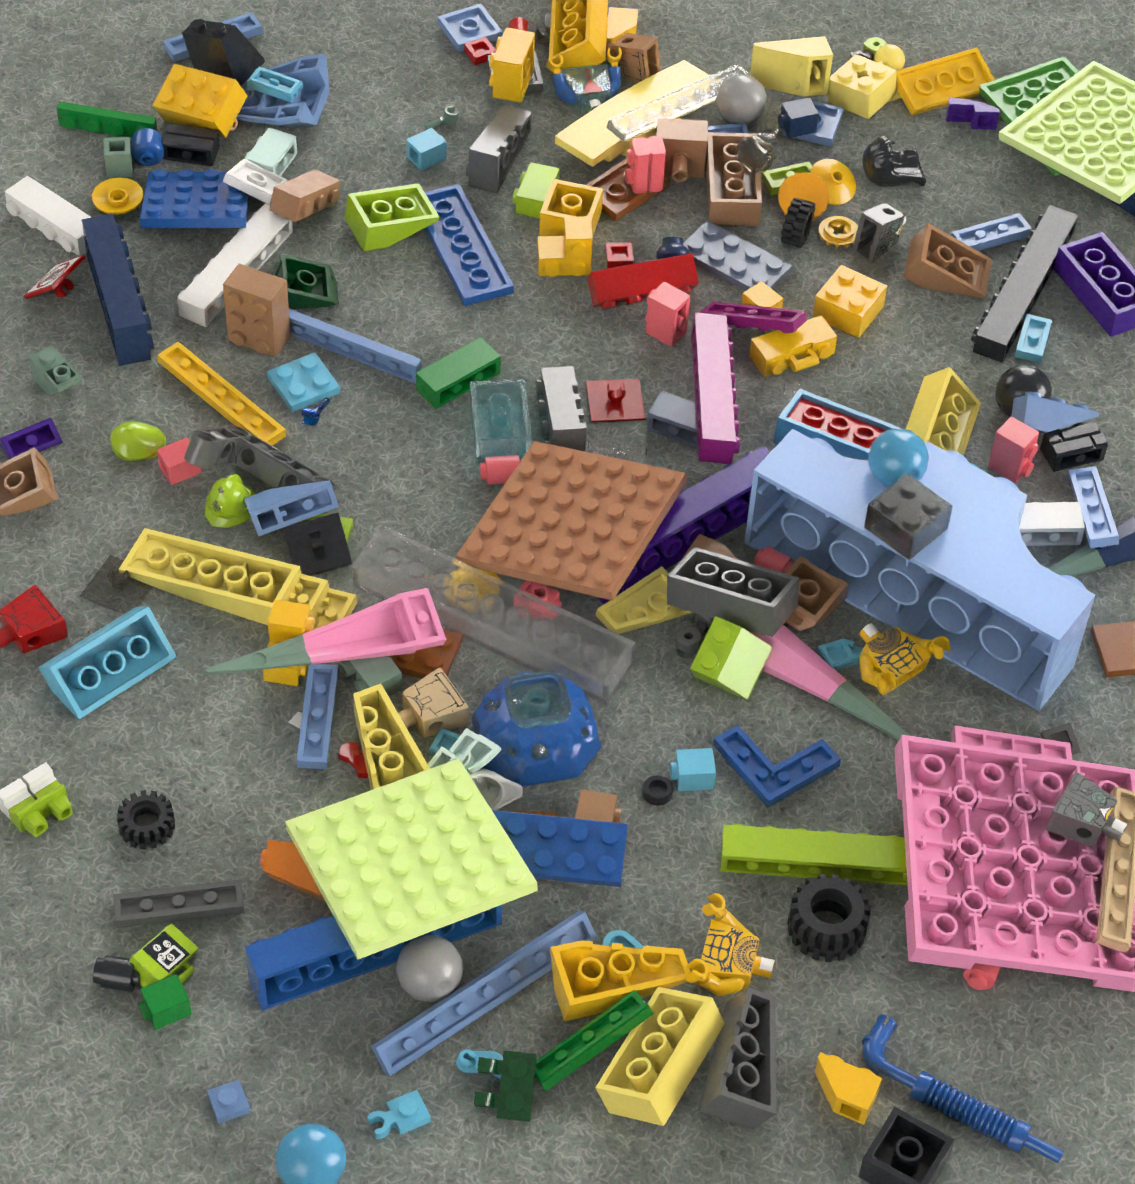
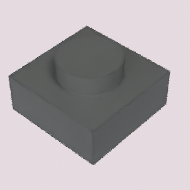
[1040,723,1081,755]

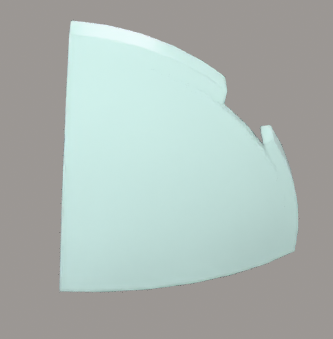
[428,728,501,773]

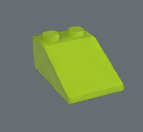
[344,183,439,251]

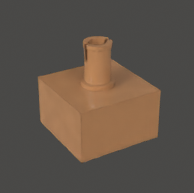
[656,118,708,182]

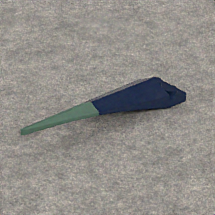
[1048,516,1135,577]

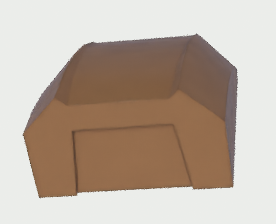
[0,447,59,515]
[785,556,849,631]

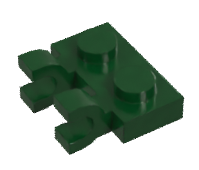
[474,1050,537,1122]

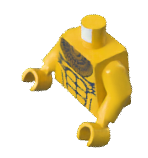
[859,623,951,696]
[686,893,775,997]

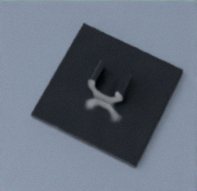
[283,513,353,576]

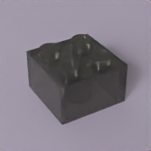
[864,473,953,560]

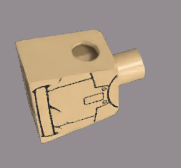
[398,667,469,738]

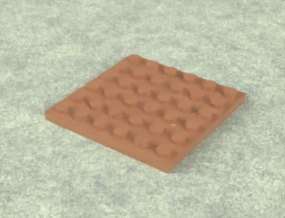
[456,441,687,601]

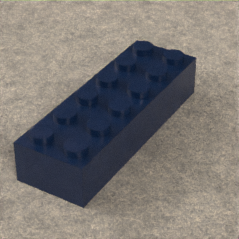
[81,214,154,366]

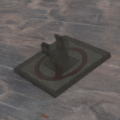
[80,555,153,614]

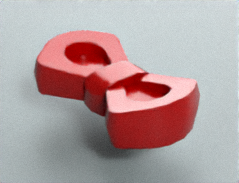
[338,742,368,778]

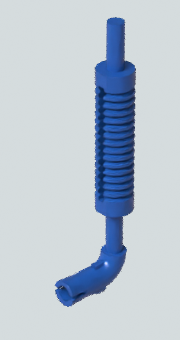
[862,1014,1064,1163]

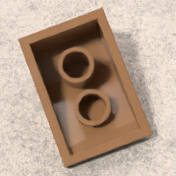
[903,223,992,298]

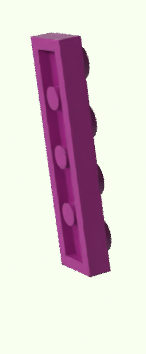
[700,301,807,333]

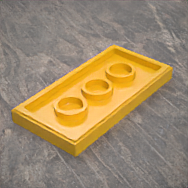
[896,47,995,116]

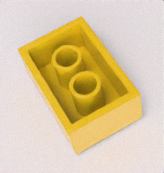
[152,64,248,138]

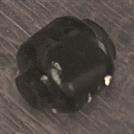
[736,135,775,173]

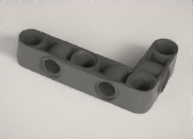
[184,425,336,513]

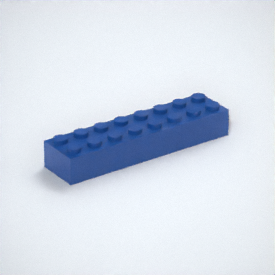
[245,905,502,1011]

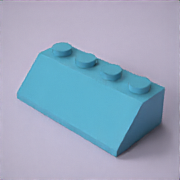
[38,606,177,719]

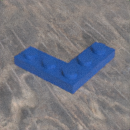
[713,725,841,808]

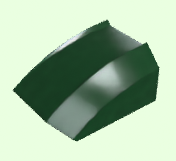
[272,253,339,308]

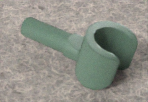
[424,106,459,130]

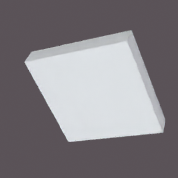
[223,159,288,204]

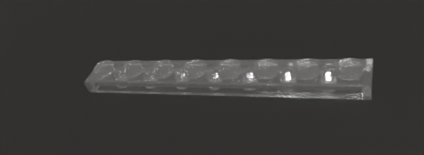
[606,64,750,142]

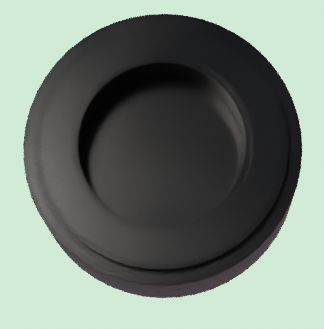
[642,775,673,806]

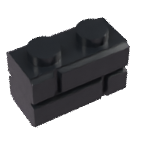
[161,123,220,166]
[1040,422,1108,472]

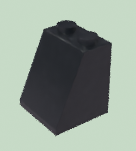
[182,19,265,86]

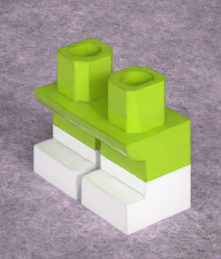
[0,762,73,837]

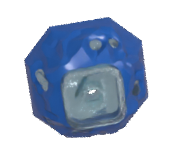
[471,670,602,787]

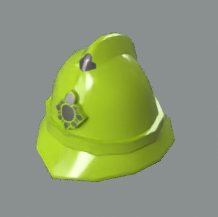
[205,474,256,528]

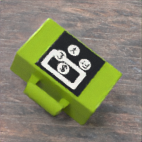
[129,924,199,987]

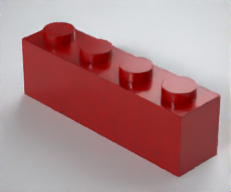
[587,253,699,310]

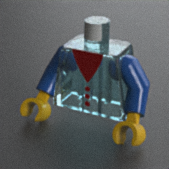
[546,47,622,112]

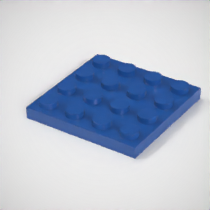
[140,170,250,228]

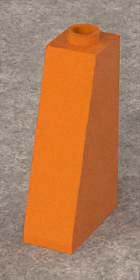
[260,840,326,902]

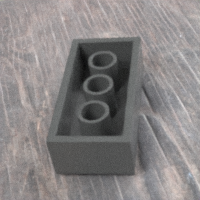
[667,547,799,637]

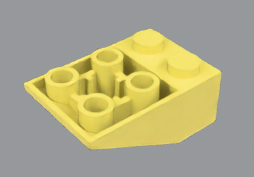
[750,36,833,97]

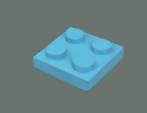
[267,352,341,412]

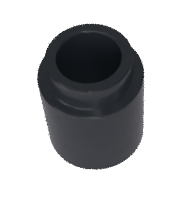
[93,955,140,992]

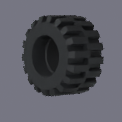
[787,874,871,962]

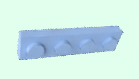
[1068,466,1119,548]

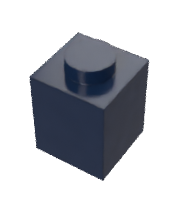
[778,97,819,138]

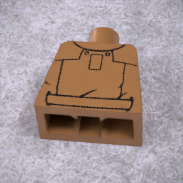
[606,33,661,83]

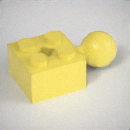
[828,44,905,119]

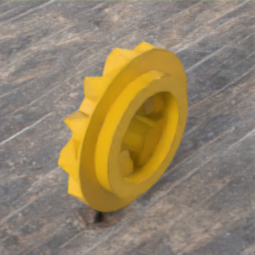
[818,216,858,248]

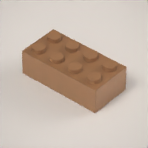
[705,132,762,226]

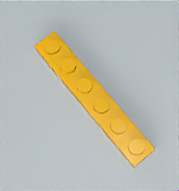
[157,342,286,446]

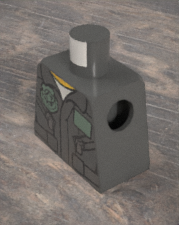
[852,203,906,264]
[1045,772,1127,846]

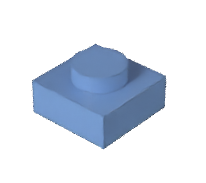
[207,1080,250,1124]

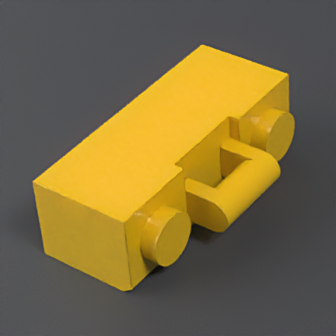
[749,315,837,377]

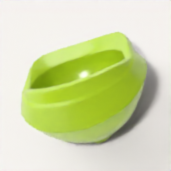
[110,421,166,461]

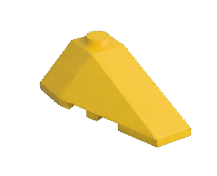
[550,940,691,1022]

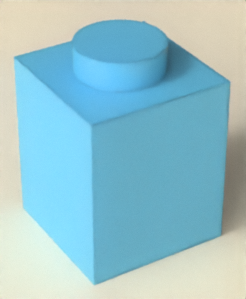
[407,128,447,171]
[670,748,716,791]

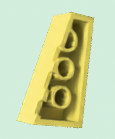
[353,683,430,790]

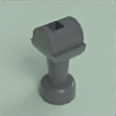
[675,614,714,658]

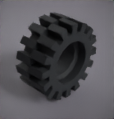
[781,198,815,248]
[117,790,175,850]

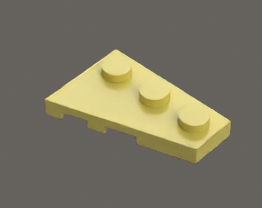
[595,566,693,635]

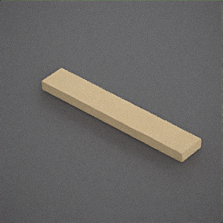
[1096,786,1135,953]

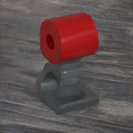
[509,13,551,47]

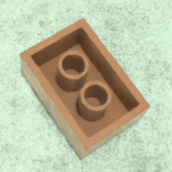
[223,263,291,357]

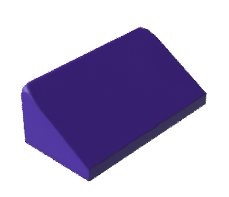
[0,418,63,459]

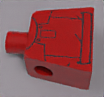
[0,584,68,654]

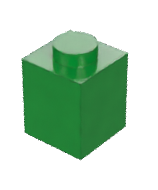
[138,974,192,1030]

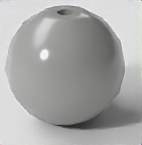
[715,74,767,125]
[396,935,463,1002]

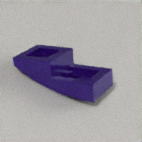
[945,98,1000,130]

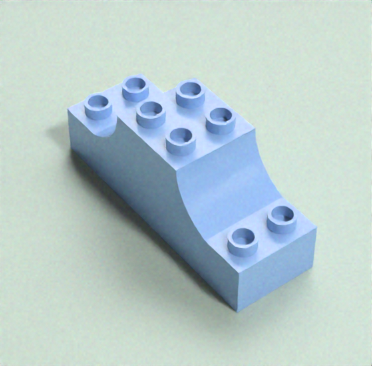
[745,429,1095,711]

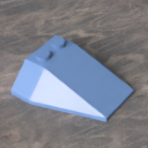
[236,54,330,128]

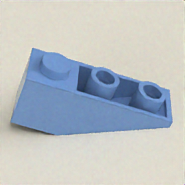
[1012,392,1099,434]

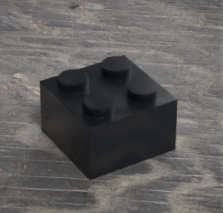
[858,1107,955,1184]

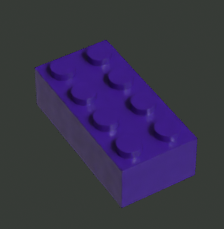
[1053,232,1135,337]

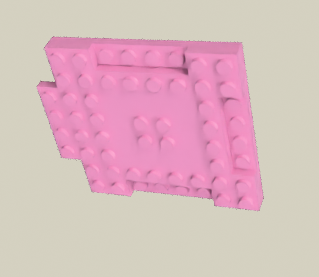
[894,726,1135,992]

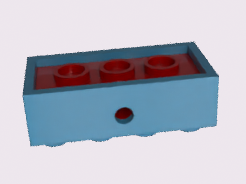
[773,389,901,460]

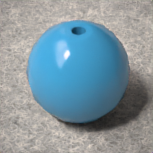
[868,428,929,489]
[276,1123,346,1184]

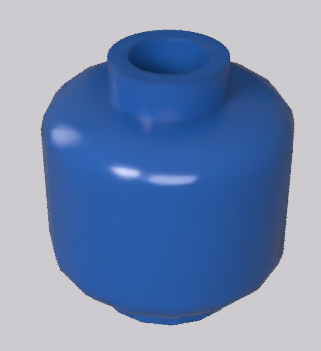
[131,128,164,166]

